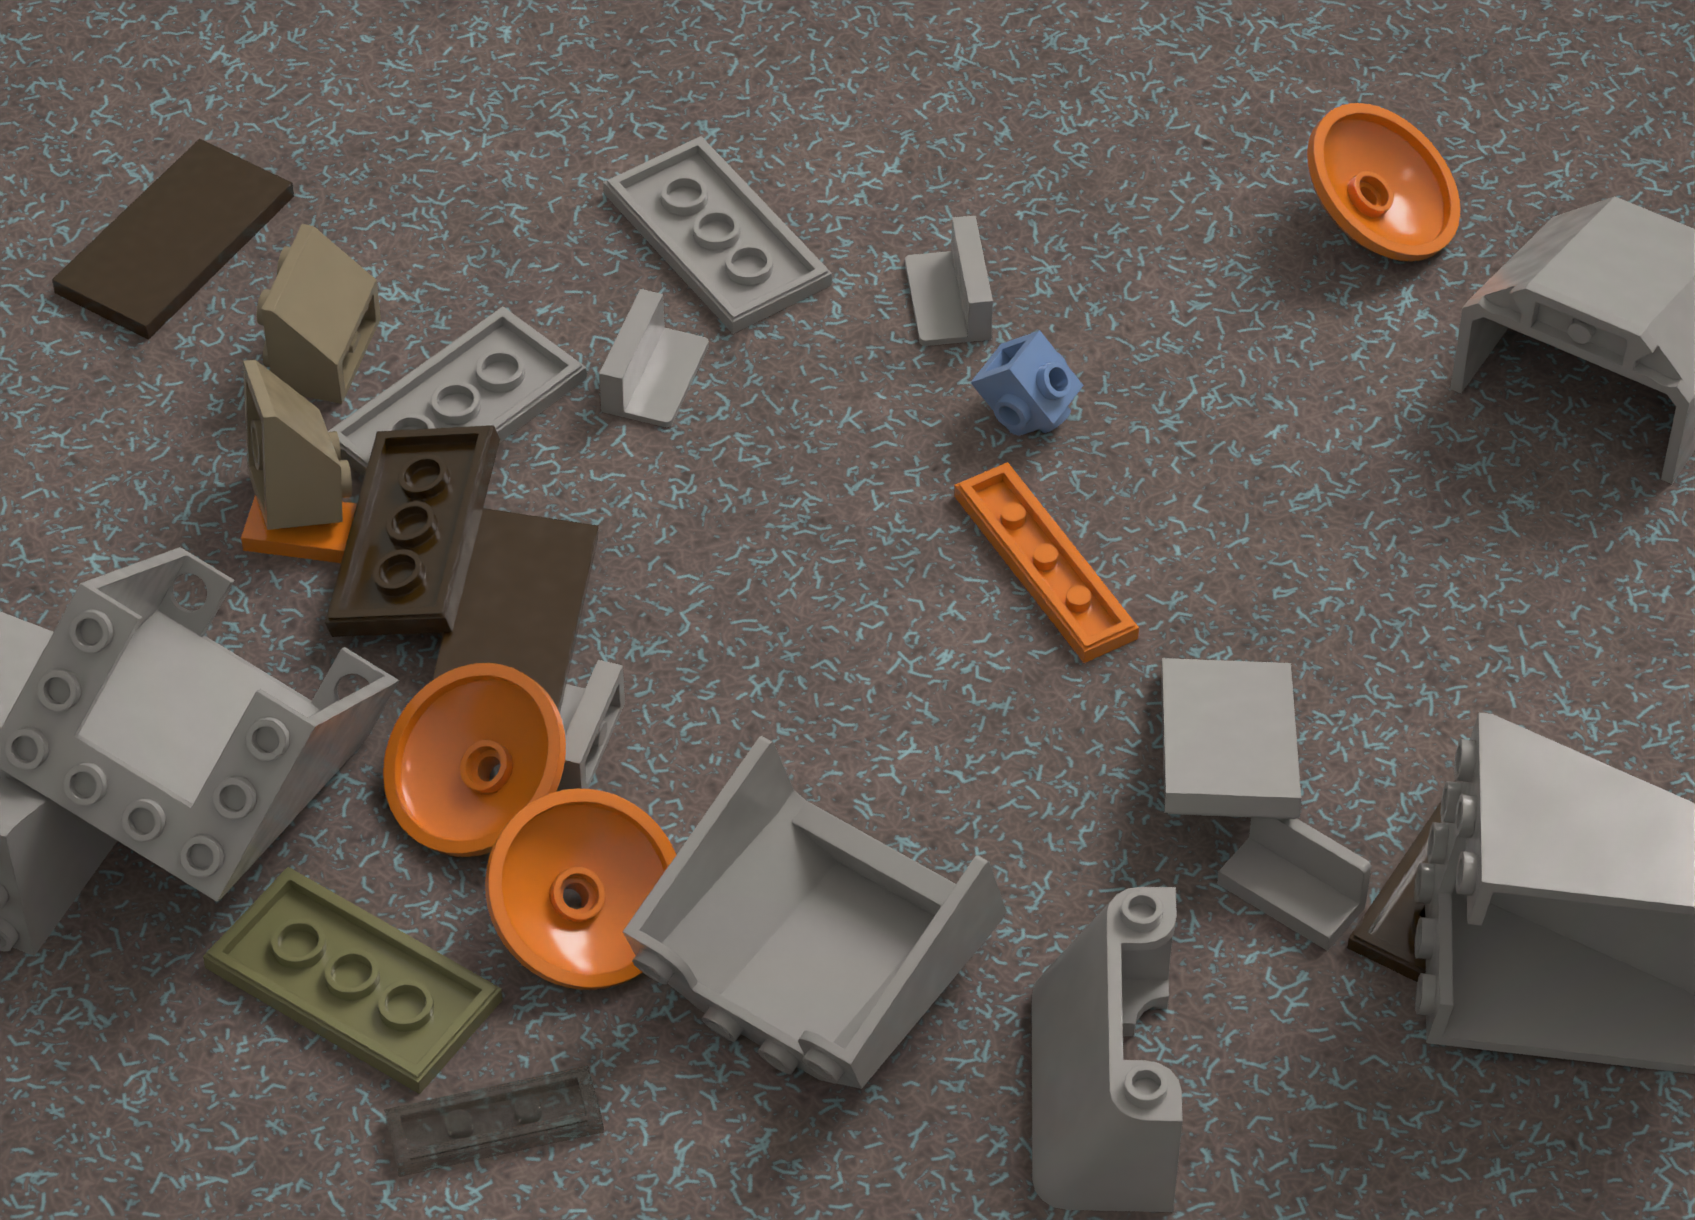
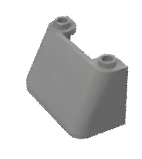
[1032,887,1183,1212]

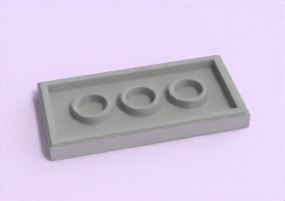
[603,136,832,334]
[328,306,587,477]
[1161,658,1301,819]

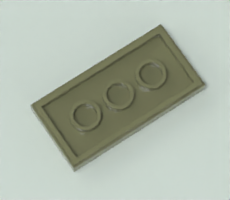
[203,867,503,1094]

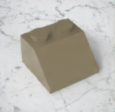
[243,360,352,530]

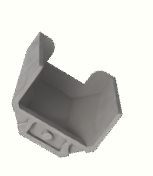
[1450,196,1695,484]
[623,736,1007,1089]

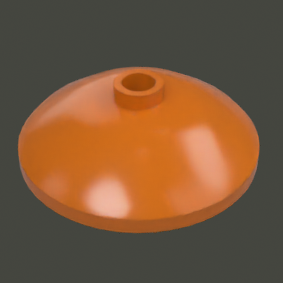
[1307,103,1461,262]
[383,663,566,857]
[485,788,676,990]

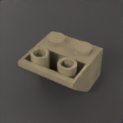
[256,224,381,404]

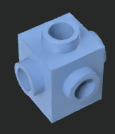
[970,330,1084,436]

